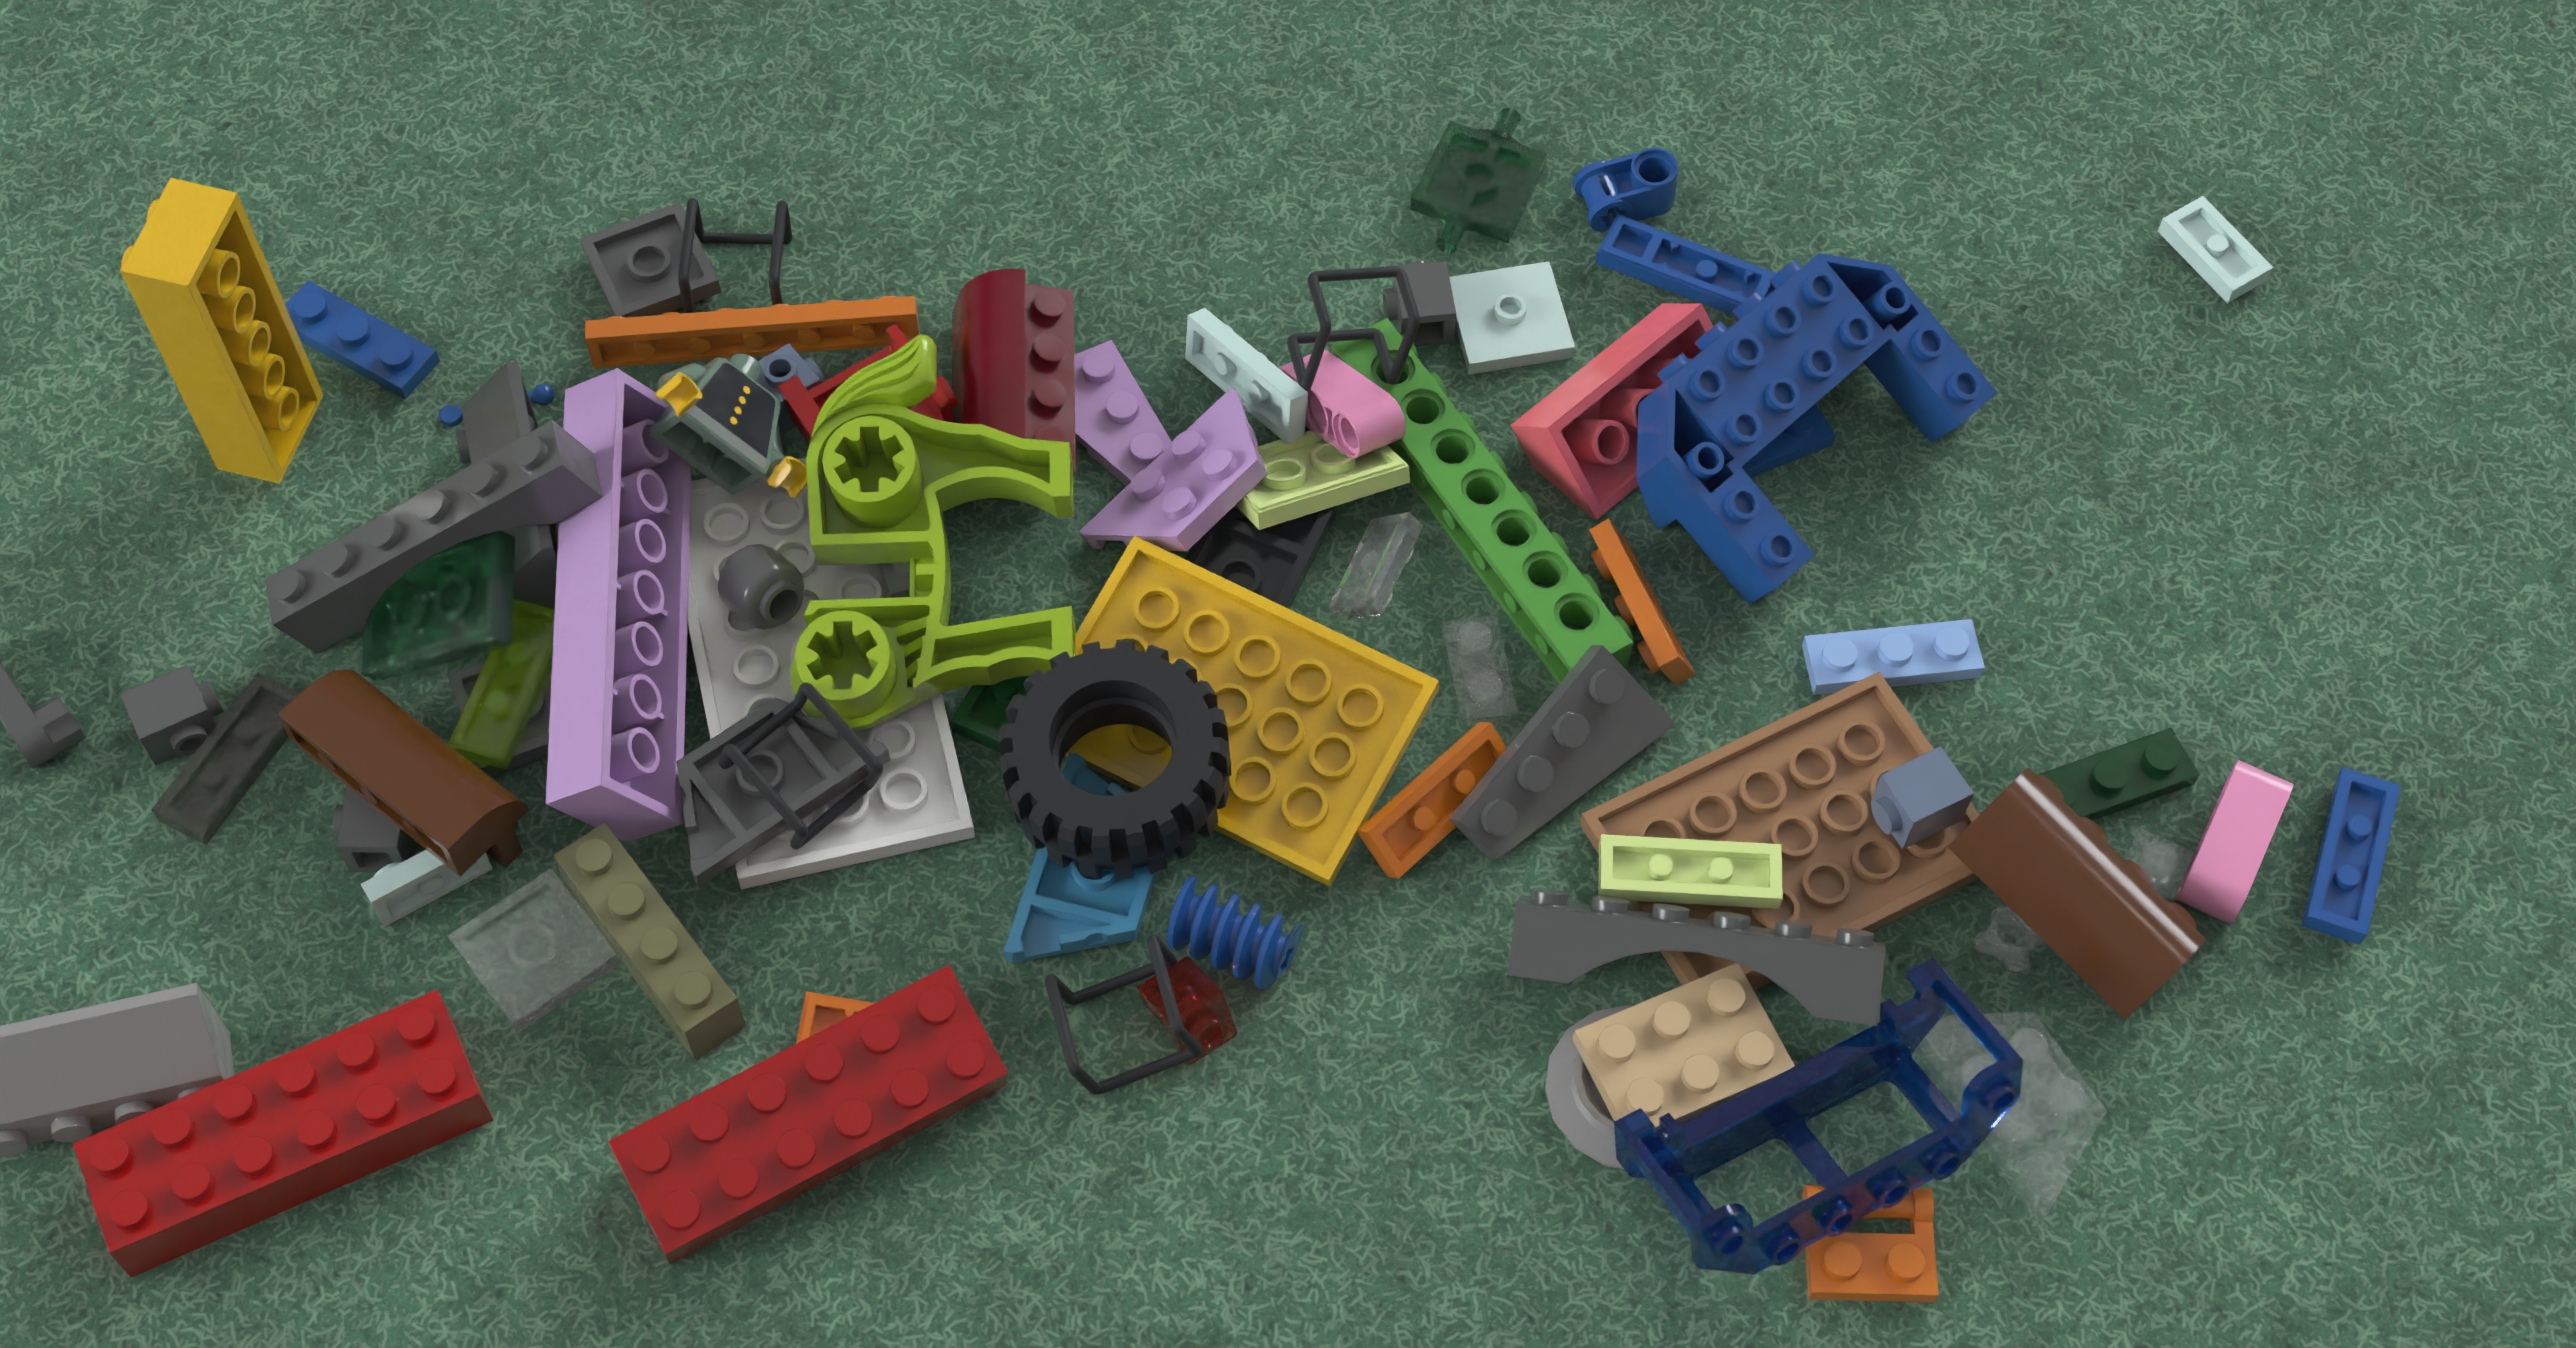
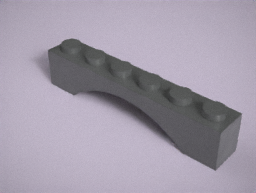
[265,420,603,654]
[1508,888,1886,1026]

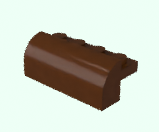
[277,669,529,877]
[1948,768,2206,1020]

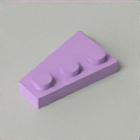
[1074,340,1172,486]

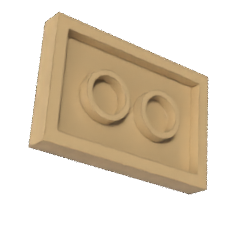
[1572,963,1796,1147]

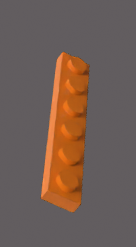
[585,296,920,369]

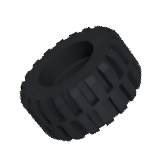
[999,640,1232,879]

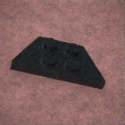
[1185,506,1336,609]

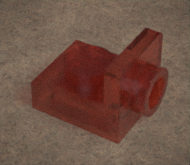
[1137,956,1237,1065]

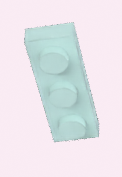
[1185,308,1308,444]

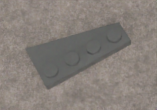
[1449,645,1676,860]

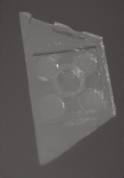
[1898,1011,2107,1223]

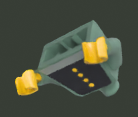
[649,354,807,499]

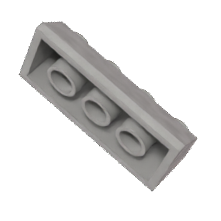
[0,983,234,1157]

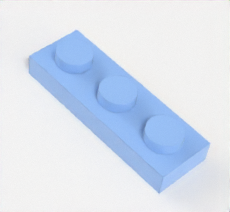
[1802,619,1985,695]

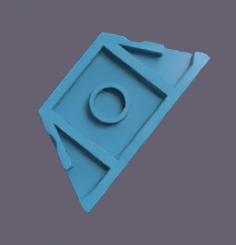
[1004,752,1157,963]

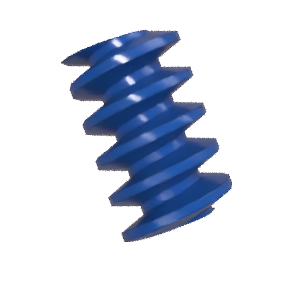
[1167,875,1304,991]

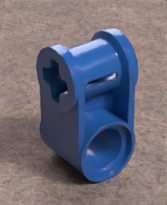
[1572,148,1679,232]

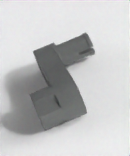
[0,663,86,769]

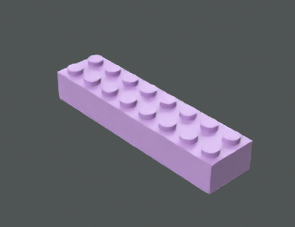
[546,368,692,841]

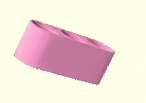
[1278,350,1406,459]
[2175,760,2294,925]

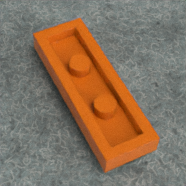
[1589,518,1695,684]
[1357,722,1507,879]

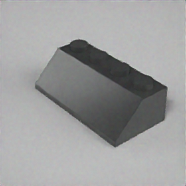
[456,361,558,620]

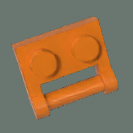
[1802,1185,1939,1302]

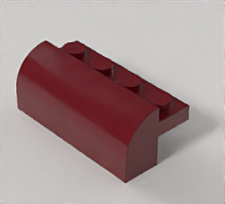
[952,269,1076,499]

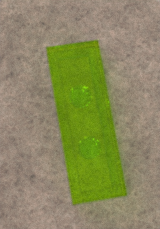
[448,599,555,770]

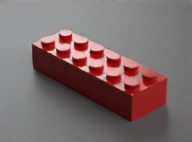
[608,965,1008,1265]
[73,989,494,1278]

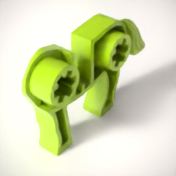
[790,334,1076,731]

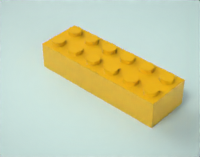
[120,178,324,484]

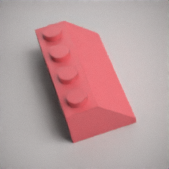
[1510,303,1713,520]

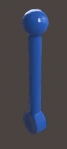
[439,384,554,427]

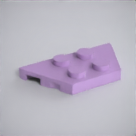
[1079,387,1267,551]

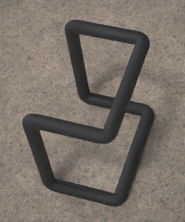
[678,198,793,313]
[1287,266,1420,391]
[719,682,883,850]
[1045,935,1202,1095]

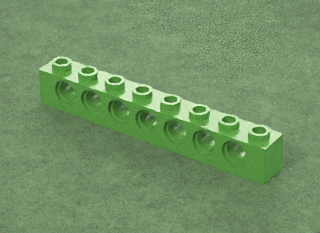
[1331,318,1633,684]

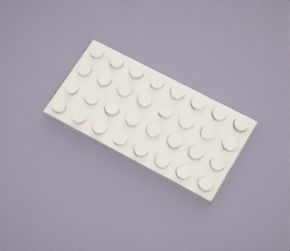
[687,457,975,889]

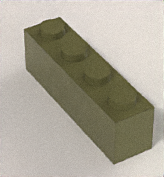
[553,823,746,1060]

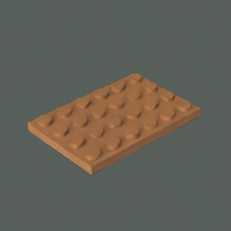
[1579,672,1980,991]

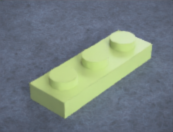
[1598,834,1783,909]

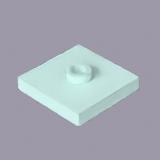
[1449,261,1575,375]

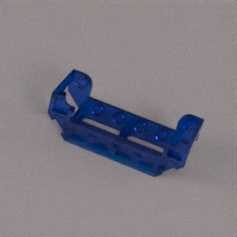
[1614,958,2023,1275]

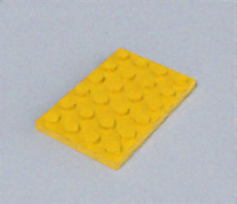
[1065,535,1440,887]

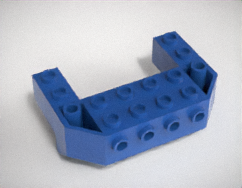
[1636,253,1997,604]

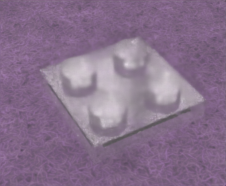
[448,868,620,1033]

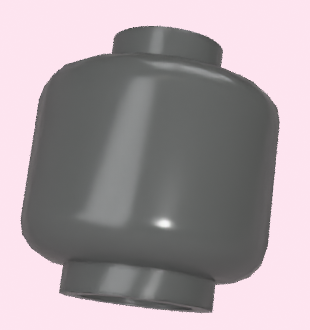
[717,544,805,629]

